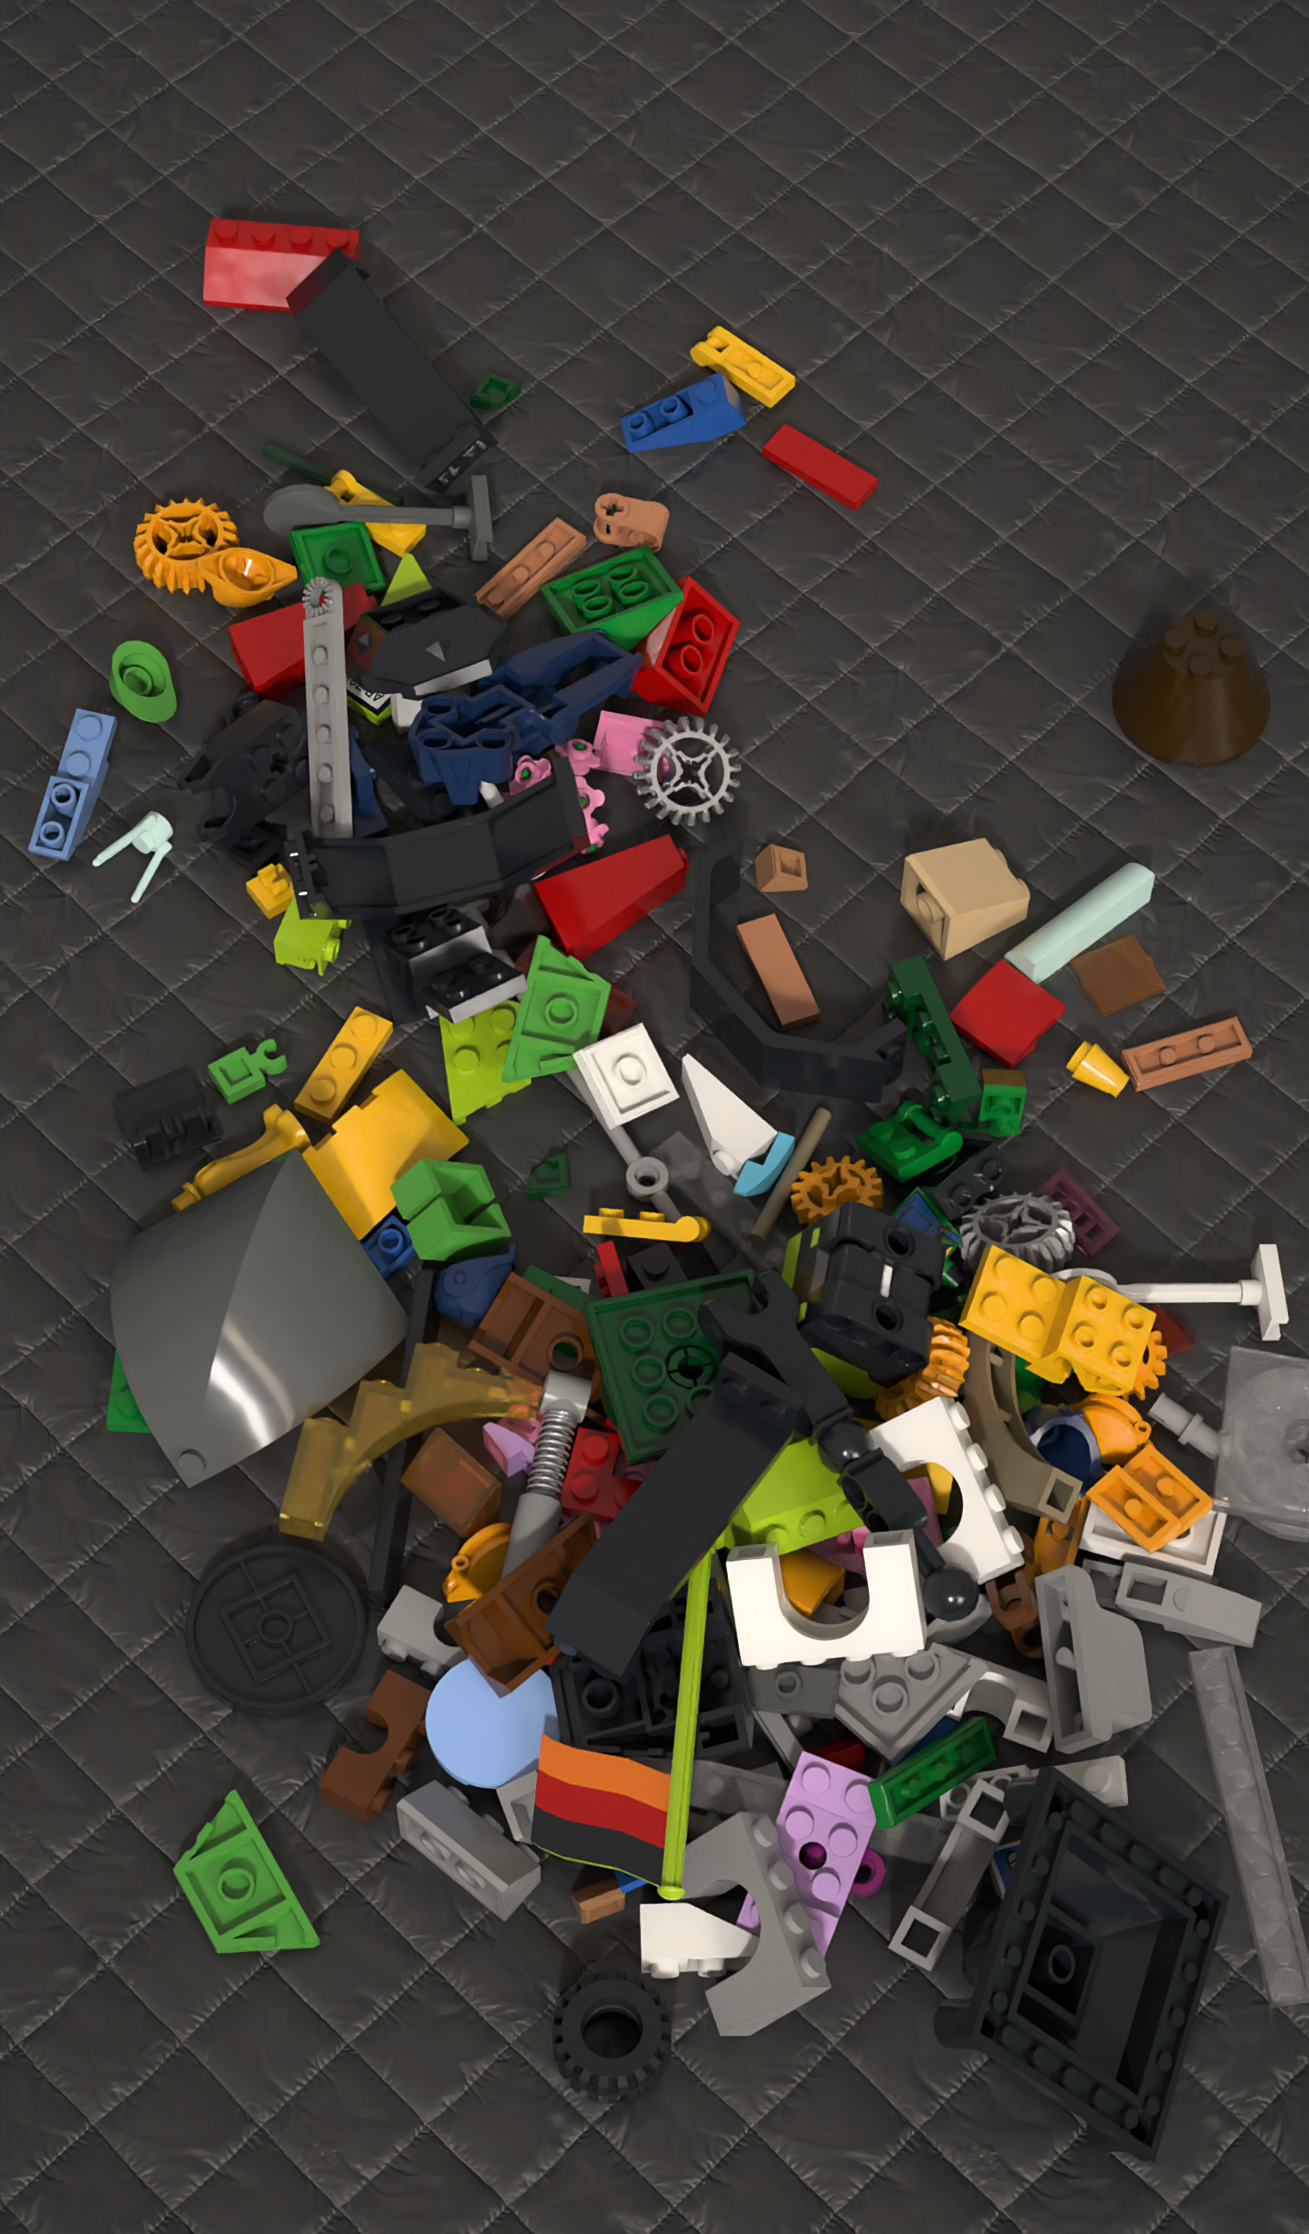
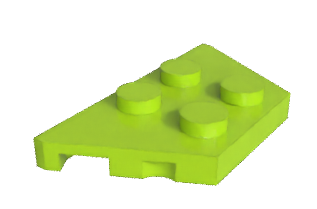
[438,999,532,1126]

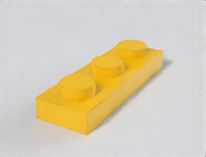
[294,1006,393,1127]

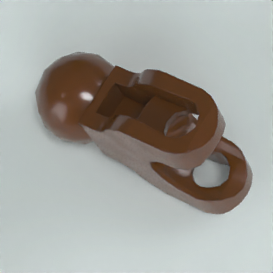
[985,1525,1045,1664]

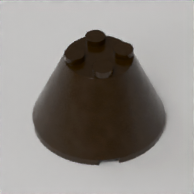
[1112,610,1271,768]

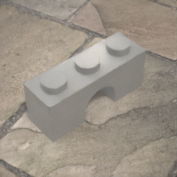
[377,1584,469,1682]

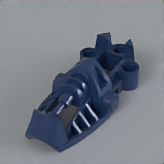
[408,628,645,805]

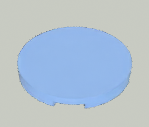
[426,1659,561,1789]

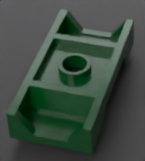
[881,954,983,1138]

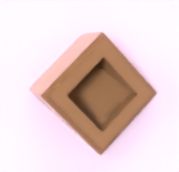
[755,844,808,892]
[571,1877,625,1924]

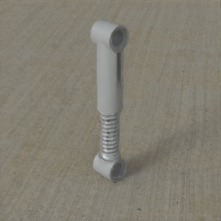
[500,1369,592,1609]

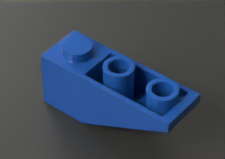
[620,371,747,452]

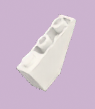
[640,1903,760,1979]

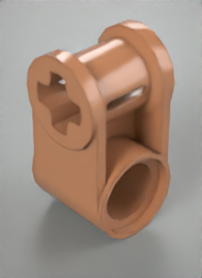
[593,493,670,553]

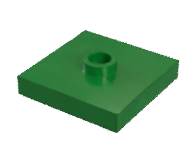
[288,521,387,597]

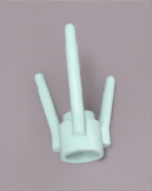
[92,811,173,903]

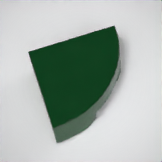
[470,371,521,409]
[527,1152,570,1200]

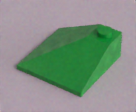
[539,545,684,675]

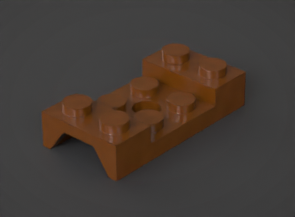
[465,1272,609,1433]
[443,1510,598,1698]

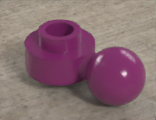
[803,1842,886,1897]

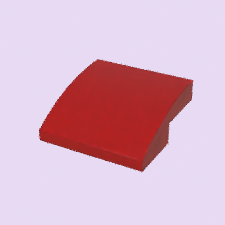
[949,959,1066,1070]

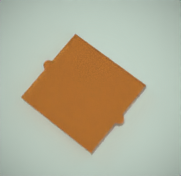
[1070,934,1166,1017]

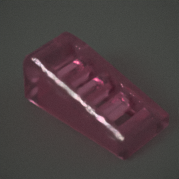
[1034,1167,1121,1258]

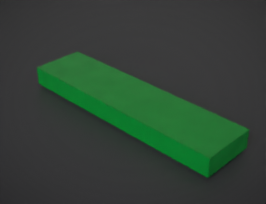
[867,1717,996,1829]

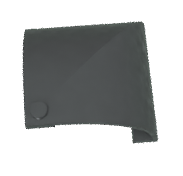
[110,1146,410,1488]

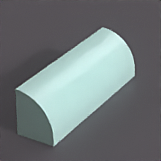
[1003,862,1155,985]

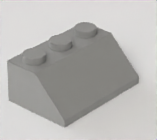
[396,1780,541,1922]

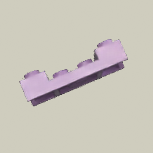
[735,1750,877,1958]

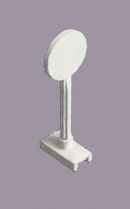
[1050,1244,1289,1341]

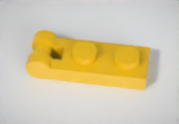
[690,326,795,409]
[323,470,427,558]
[583,1208,711,1242]

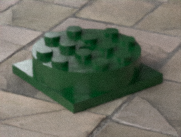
[582,1267,758,1467]

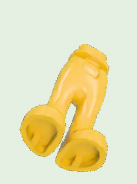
[170,1103,312,1212]

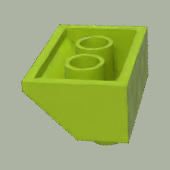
[725,1436,865,1556]

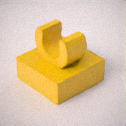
[246,863,294,920]

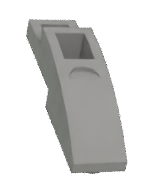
[1082,1559,1263,1648]

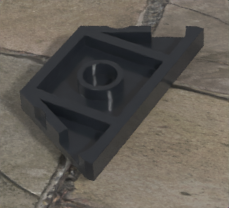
[361,742,490,827]

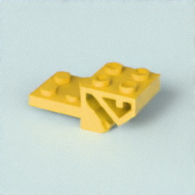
[958,1244,1156,1396]

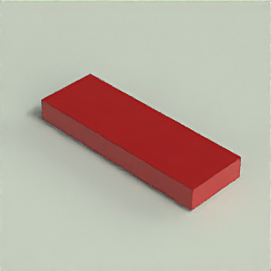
[762,424,878,511]

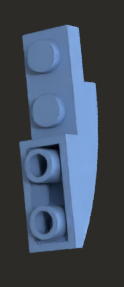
[28,708,118,861]

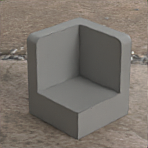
[496,1770,538,1845]

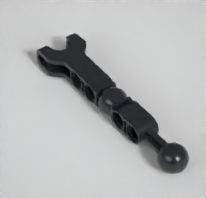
[697,1270,980,1622]

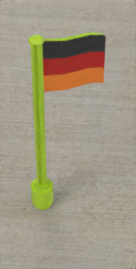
[530,1527,727,1900]

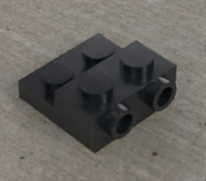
[890,1138,1010,1221]

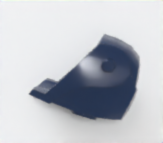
[433,1244,518,1331]
[1022,1402,1107,1499]

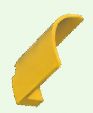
[301,1069,469,1241]

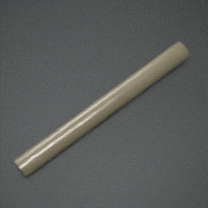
[749,1108,832,1245]

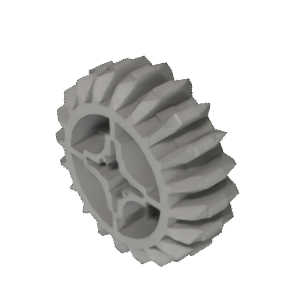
[632,716,741,826]
[959,1191,1075,1275]

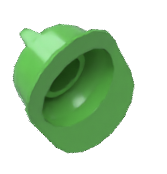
[109,640,177,723]

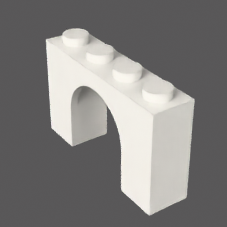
[870,1396,1025,1608]
[726,1529,928,1670]

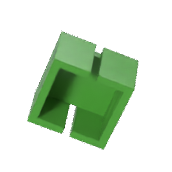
[390,1158,512,1262]

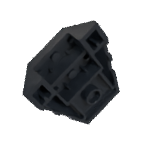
[548,1576,754,1761]

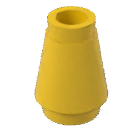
[1066,1041,1130,1098]

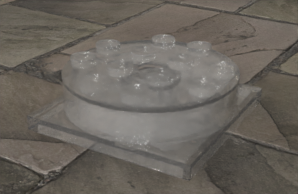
[1211,1345,1309,1542]

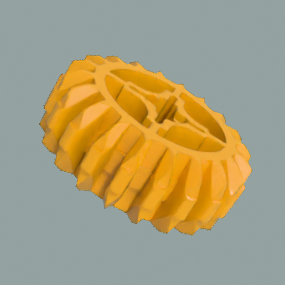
[133,496,240,596]
[873,1316,970,1422]

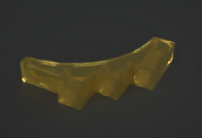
[279,1342,542,1541]

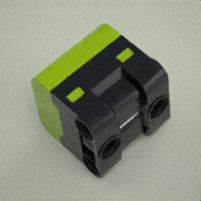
[781,1202,946,1399]

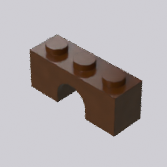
[318,1669,432,1824]

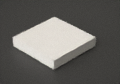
[573,1023,679,1130]

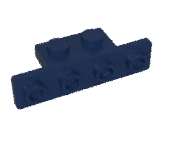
[299,713,389,838]

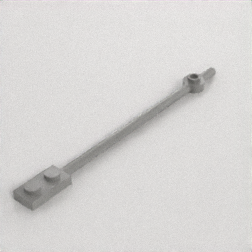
[448,898,682,1223]

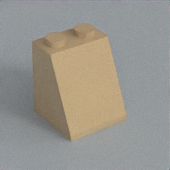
[900,838,1030,961]

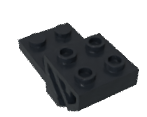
[381,908,529,1024]

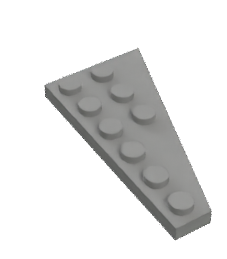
[723,1567,988,1767]

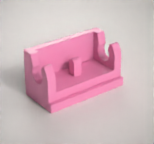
[592,711,679,782]

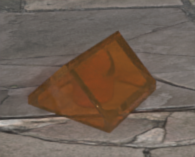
[400,1427,502,1538]

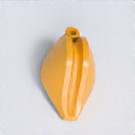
[196,547,298,608]
[1066,1393,1157,1466]
[441,1523,512,1603]

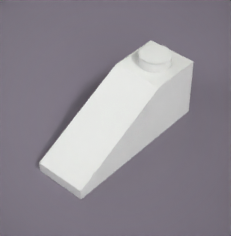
[682,1054,778,1181]

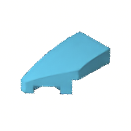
[733,1132,795,1197]

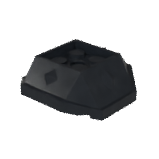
[345,585,512,701]

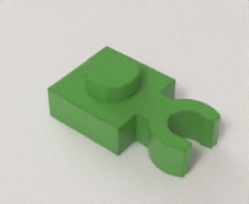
[207,1039,288,1105]

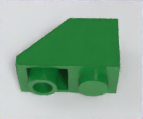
[977,1068,1026,1137]

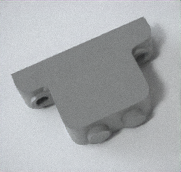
[1034,1564,1152,1754]

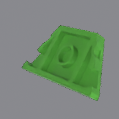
[502,935,611,1083]
[173,1789,320,1953]

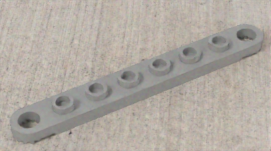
[302,577,353,838]

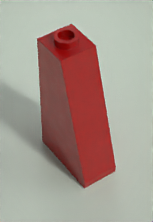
[228,582,378,701]
[534,834,689,962]

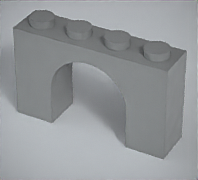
[888,1778,1011,1973]
[673,1812,832,2036]

